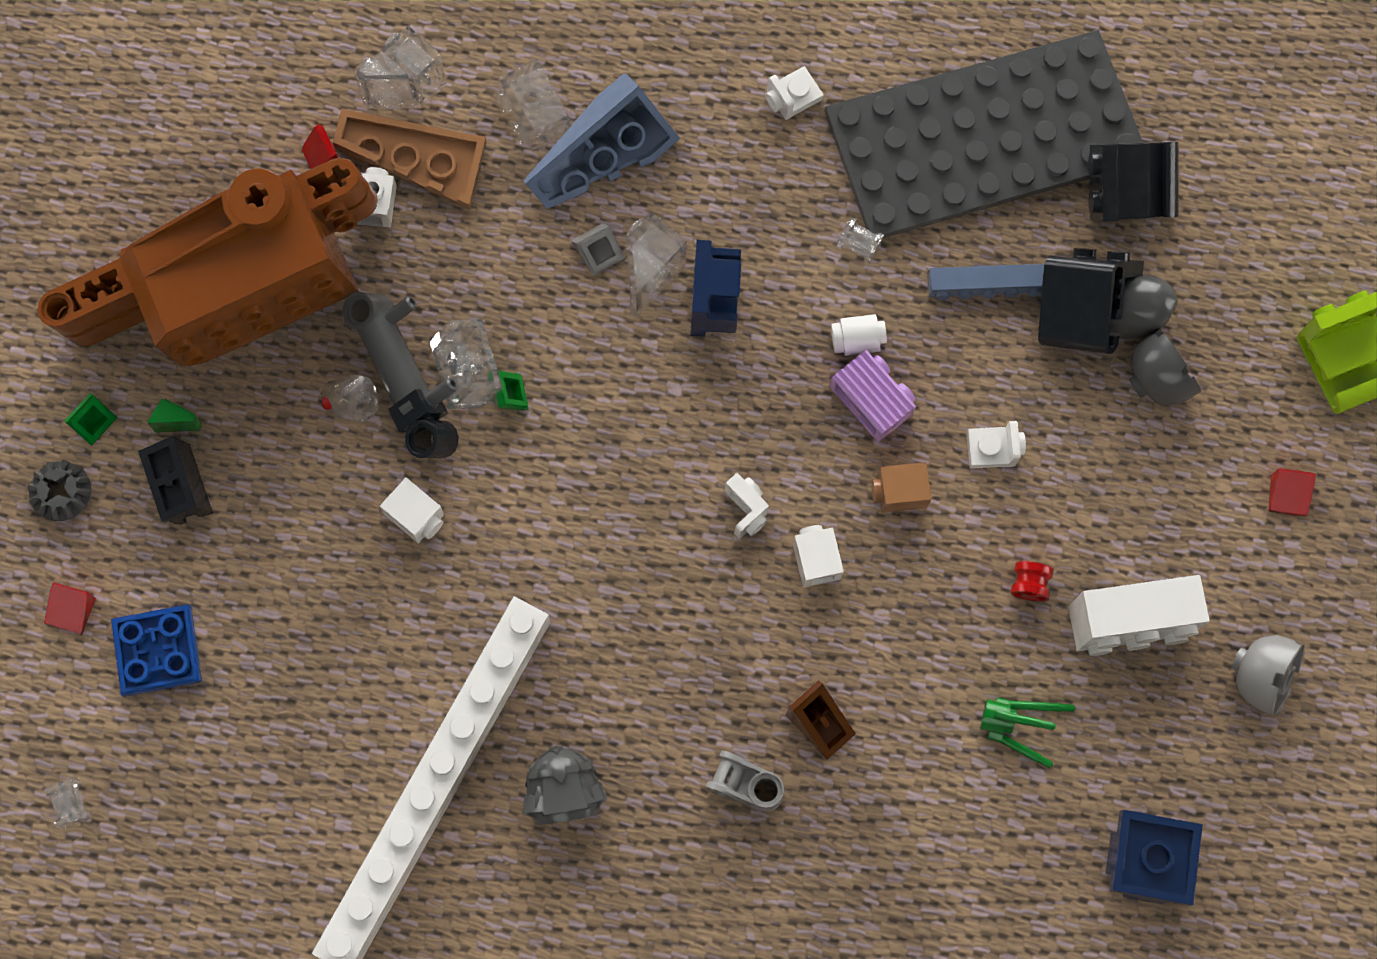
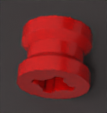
[1010,561,1054,602]

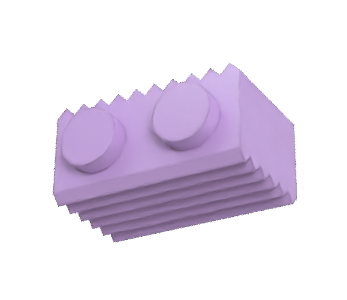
[829,350,916,443]

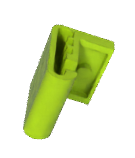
[1297,290,1377,414]

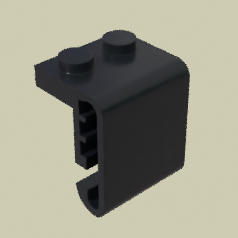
[1088,142,1179,221]
[1038,248,1144,354]

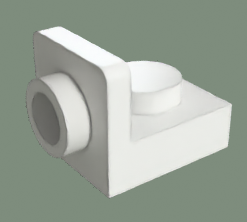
[765,66,824,120]
[966,421,1026,469]

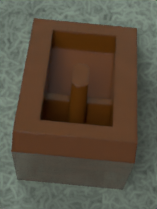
[786,680,856,760]

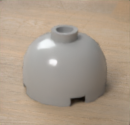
[1232,635,1306,716]

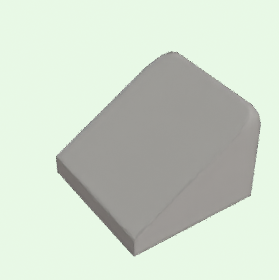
[571,223,625,276]

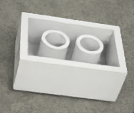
[1068,575,1210,656]

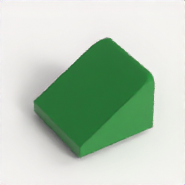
[148,399,202,433]

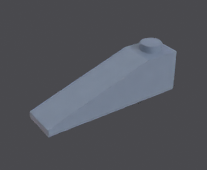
[523,73,680,209]

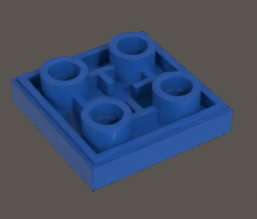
[111,604,202,697]

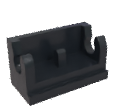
[138,436,213,525]

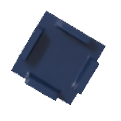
[690,239,741,337]
[1106,810,1203,906]

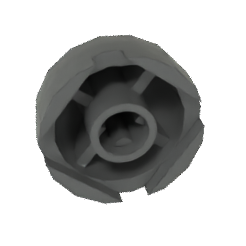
[1129,328,1201,406]

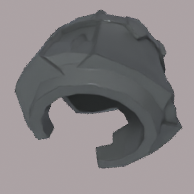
[523,745,608,825]

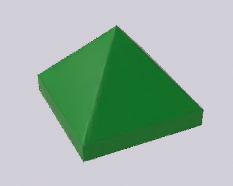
[491,370,529,411]
[64,393,118,446]

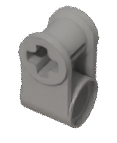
[705,750,784,812]

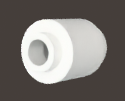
[831,314,887,356]

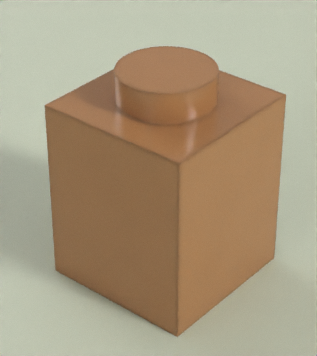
[871,462,932,513]

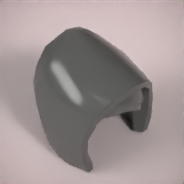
[1109,275,1178,339]

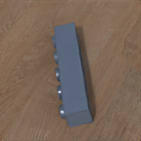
[927,264,1044,300]

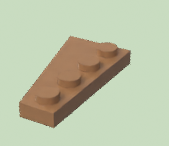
[333,109,487,210]

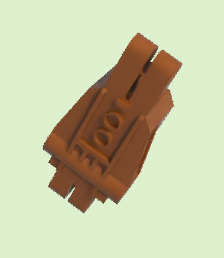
[37,158,378,366]

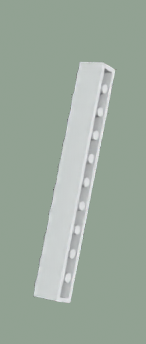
[312,596,550,959]

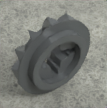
[27,460,91,521]

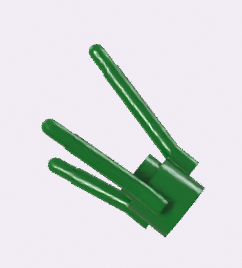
[980,697,1076,768]

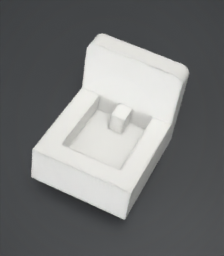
[724,473,769,539]

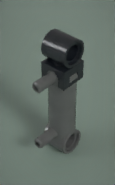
[343,292,459,458]

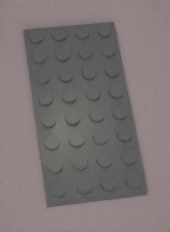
[824,30,1143,242]

